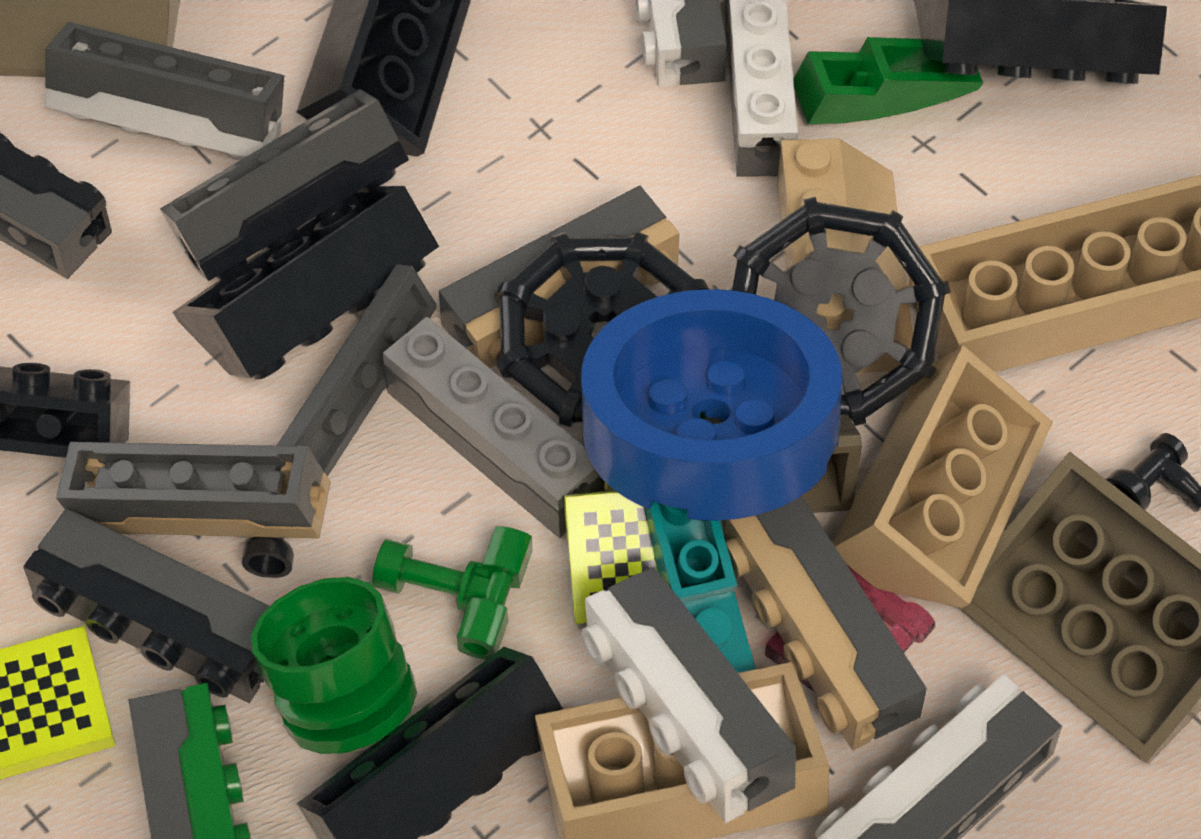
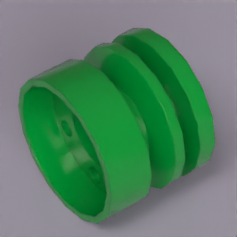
[251,577,417,754]

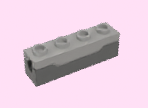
[383,317,603,539]

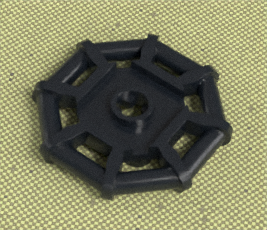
[732,197,951,426]
[494,232,709,428]

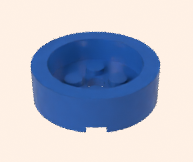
[581,289,842,521]

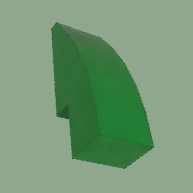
[793,37,984,124]

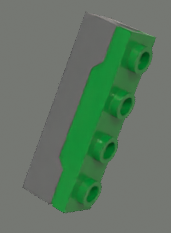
[128,683,251,839]

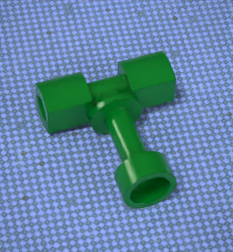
[372,526,533,660]

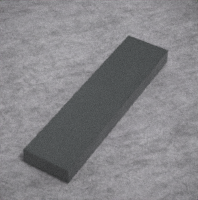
[277,264,438,477]

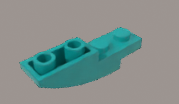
[645,502,756,673]

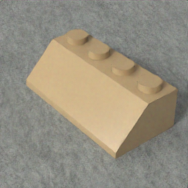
[777,138,913,373]
[833,346,1053,608]
[535,662,829,839]

